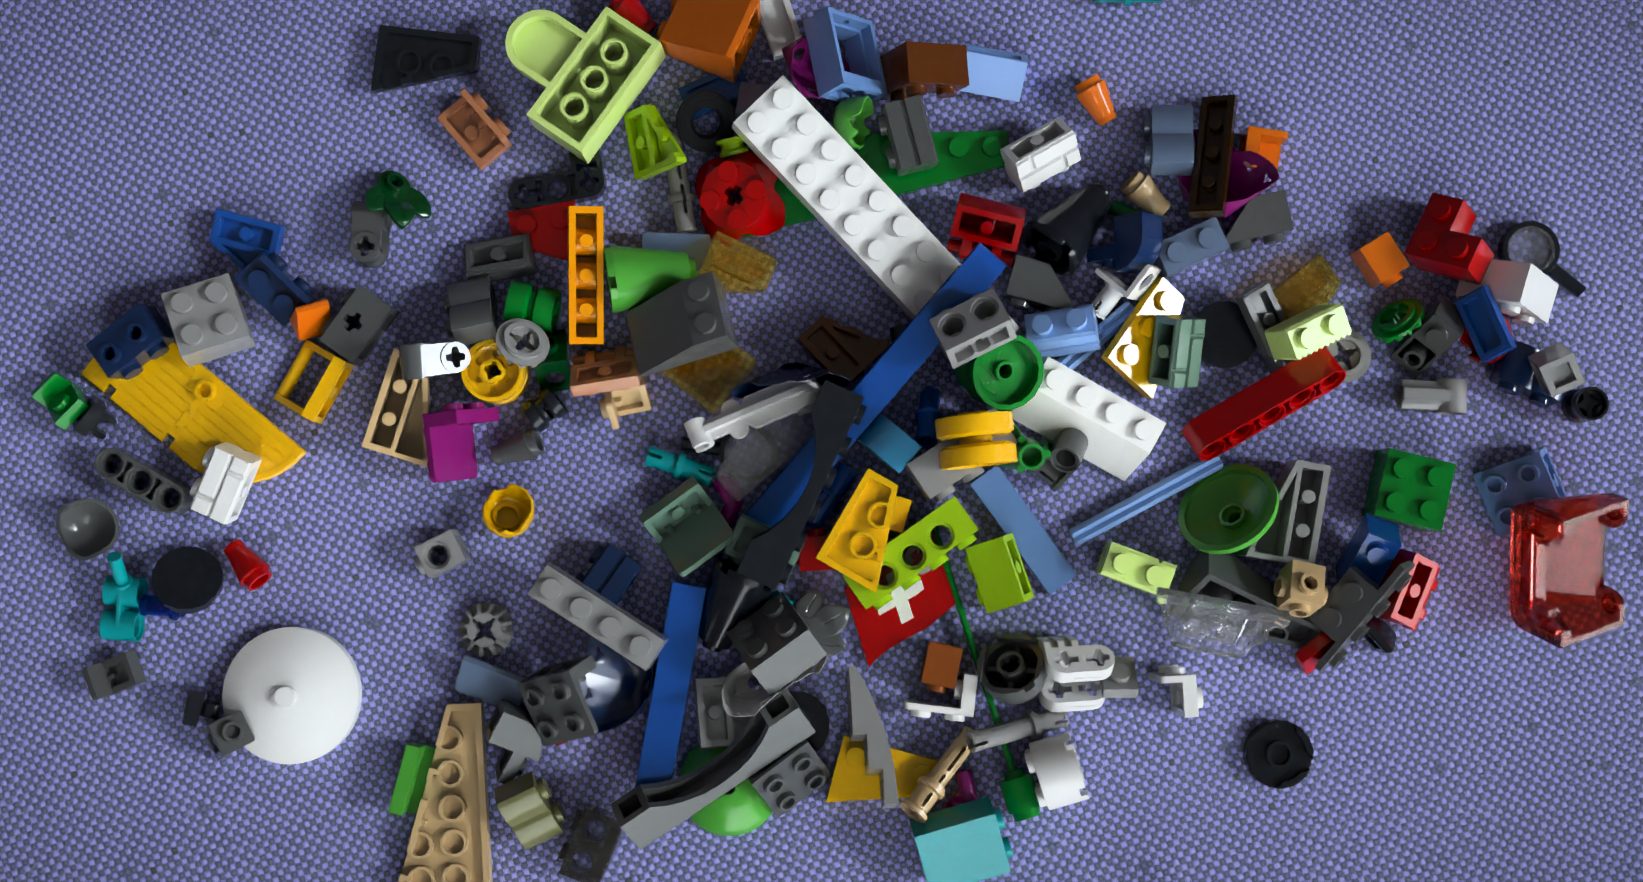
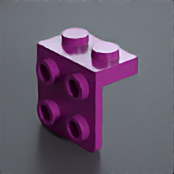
[422,402,500,483]

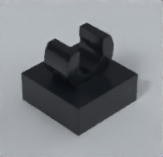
[72,395,117,439]
[182,685,220,727]

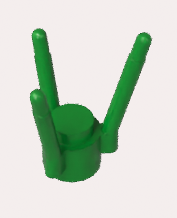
[998,409,1051,473]

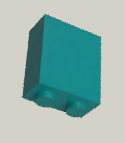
[909,796,1013,882]

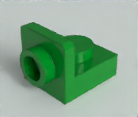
[31,371,89,430]

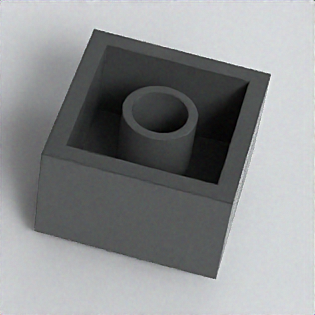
[727,592,827,696]

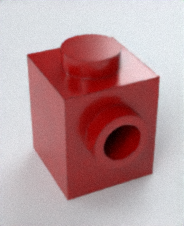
[795,529,835,571]

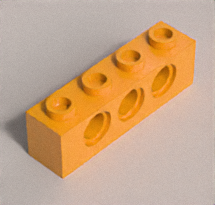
[567,206,604,345]

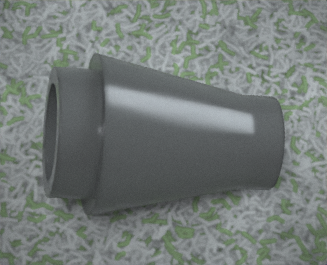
[490,428,544,466]

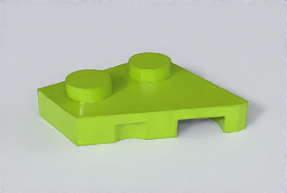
[624,105,687,180]

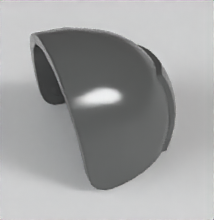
[56,498,119,560]

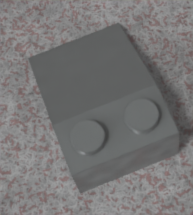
[626,272,738,377]

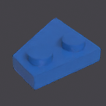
[209,208,286,270]

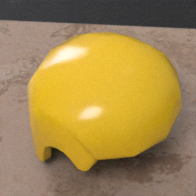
[482,483,534,538]

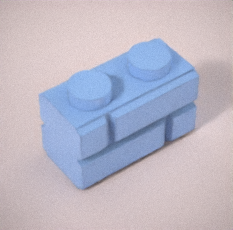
[1024,304,1101,357]

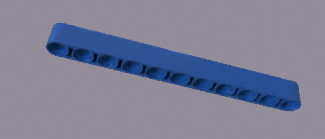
[735,242,1007,526]

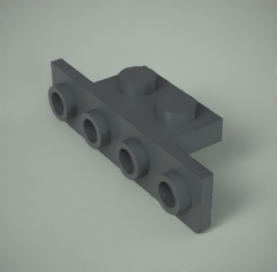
[1309,560,1415,671]

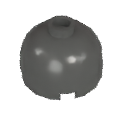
[977,633,1048,705]

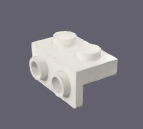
[1149,664,1203,718]

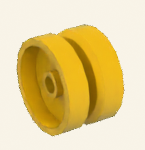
[935,411,1018,470]

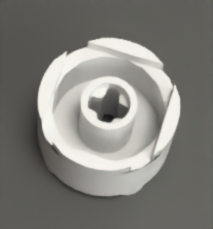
[1024,731,1090,810]

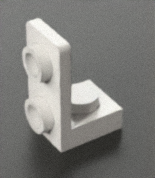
[903,672,978,722]

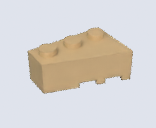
[361,348,430,467]

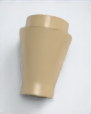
[1120,170,1171,216]

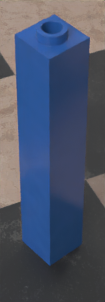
[635,581,708,787]

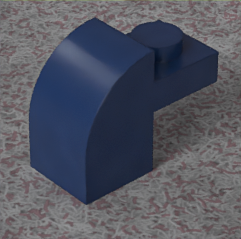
[1087,212,1163,274]

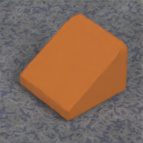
[289,299,330,341]

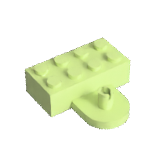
[505,6,666,164]

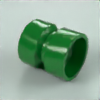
[504,281,562,333]

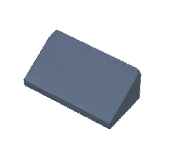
[642,232,711,271]
[455,655,525,707]

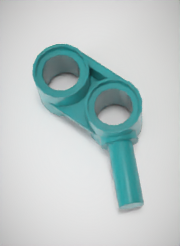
[99,551,148,642]

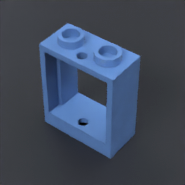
[803,7,888,103]

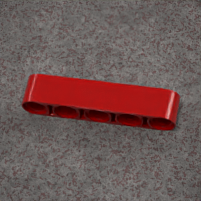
[1182,347,1346,461]

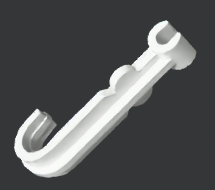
[684,374,822,453]

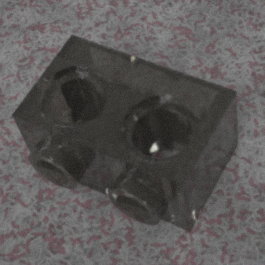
[557,803,622,882]

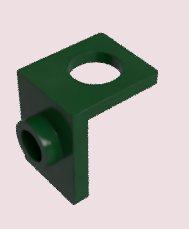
[534,329,571,392]

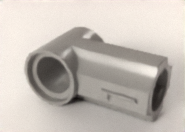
[1395,378,1468,415]

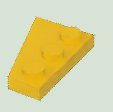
[1101,277,1185,399]
[826,734,939,802]

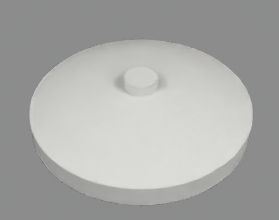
[222,626,362,764]

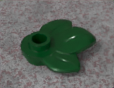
[364,171,431,229]

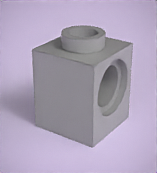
[1527,342,1586,398]
[414,529,472,578]

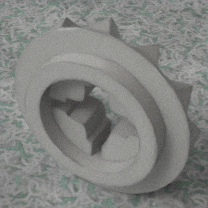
[494,318,550,370]
[1324,330,1371,383]
[458,602,513,657]

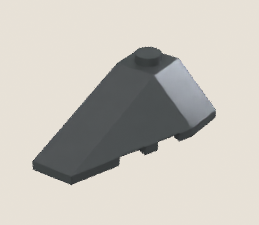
[1169,551,1322,648]

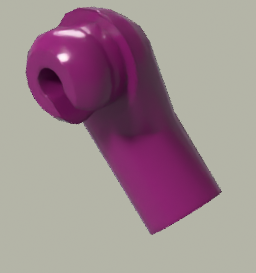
[714,475,744,527]
[944,769,977,809]

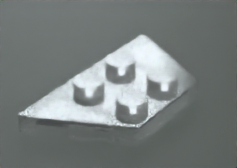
[1156,587,1290,659]

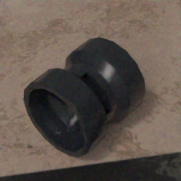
[521,386,568,432]
[1561,387,1609,423]

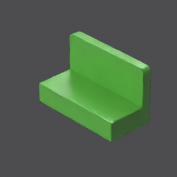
[388,741,436,815]

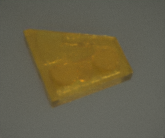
[697,231,778,293]
[1273,254,1341,320]

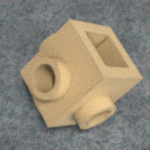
[1274,559,1328,618]

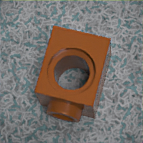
[919,640,963,693]

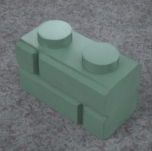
[1148,315,1206,388]

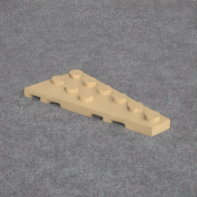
[398,701,493,882]

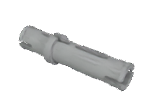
[666,132,697,234]
[966,710,1069,753]

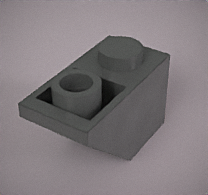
[1224,190,1294,252]
[1003,255,1074,312]
[1390,295,1465,378]

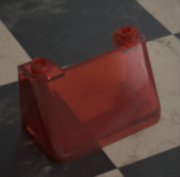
[1510,493,1629,649]

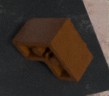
[880,41,969,102]

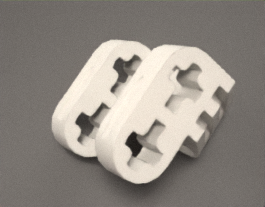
[1034,635,1115,712]

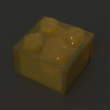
[661,346,758,416]

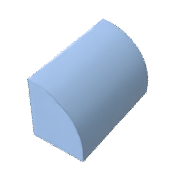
[959,43,1028,102]

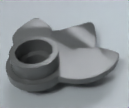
[795,589,850,656]

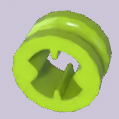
[716,136,749,158]

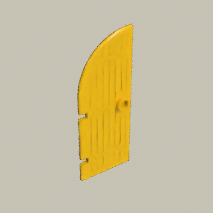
[81,307,307,483]

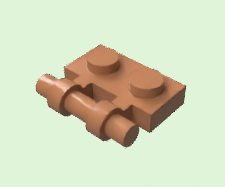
[570,345,641,397]

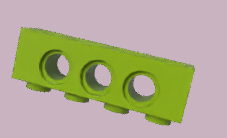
[842,496,979,611]

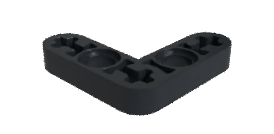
[508,149,606,210]

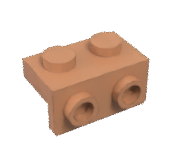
[437,88,513,171]

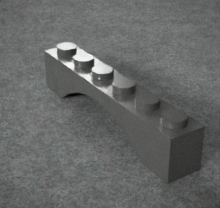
[610,688,816,850]

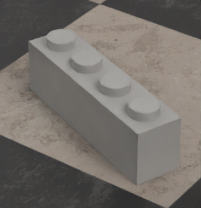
[528,564,669,671]

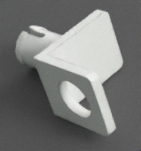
[1091,264,1161,320]

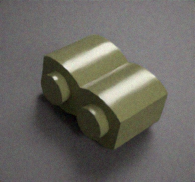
[494,771,566,850]

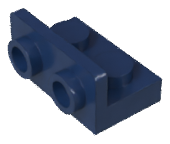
[233,250,314,327]

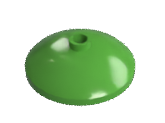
[1178,464,1279,554]
[679,743,776,836]

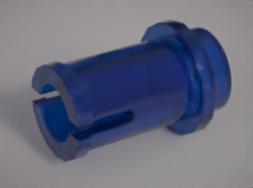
[139,594,186,621]

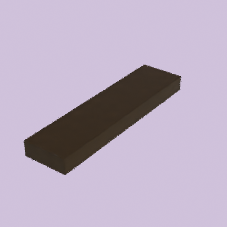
[1188,95,1238,218]

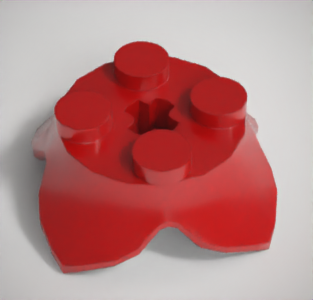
[695,150,786,243]

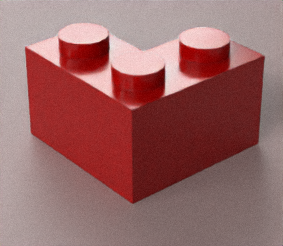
[1405,192,1494,285]

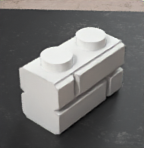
[1000,117,1081,193]
[190,442,262,524]

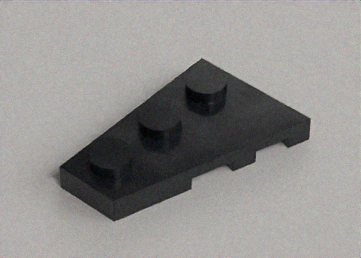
[371,25,482,94]

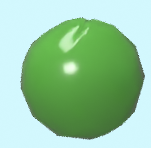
[833,95,875,150]

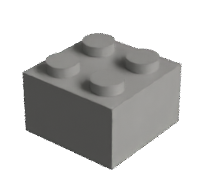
[161,273,256,367]

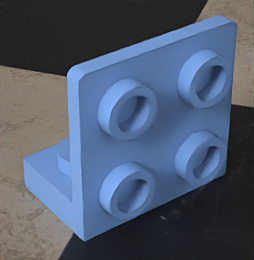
[1473,446,1572,537]

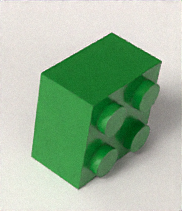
[1362,448,1456,532]

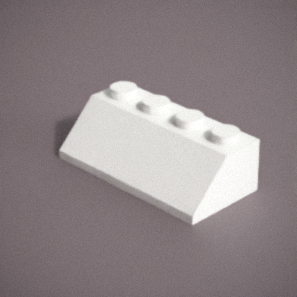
[1010,356,1166,481]

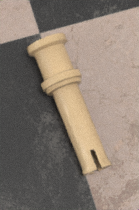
[899,726,973,823]

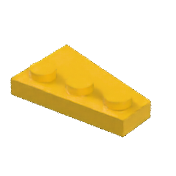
[816,468,899,593]

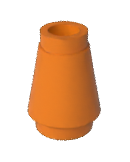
[1074,73,1117,126]

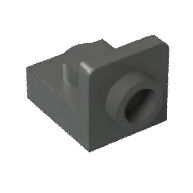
[203,710,255,761]

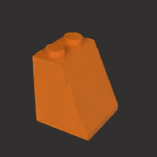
[656,0,761,83]

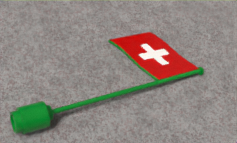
[844,527,1041,822]

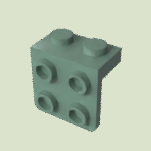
[638,476,733,577]

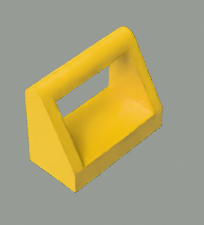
[273,339,355,424]

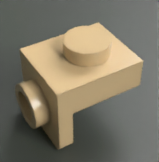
[599,377,652,430]

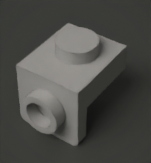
[1098,656,1139,698]

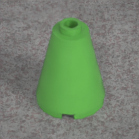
[604,245,697,313]

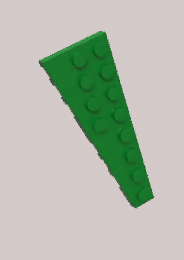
[741,130,1009,238]

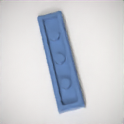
[969,465,1077,595]

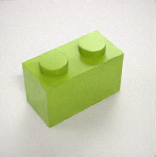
[965,532,1034,614]

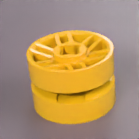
[461,339,530,405]

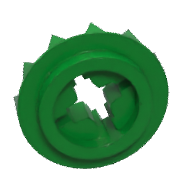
[1371,298,1426,344]

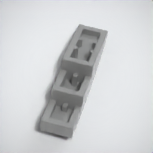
[846,666,899,809]

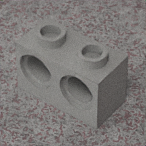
[929,288,1017,369]

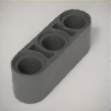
[94,448,194,514]

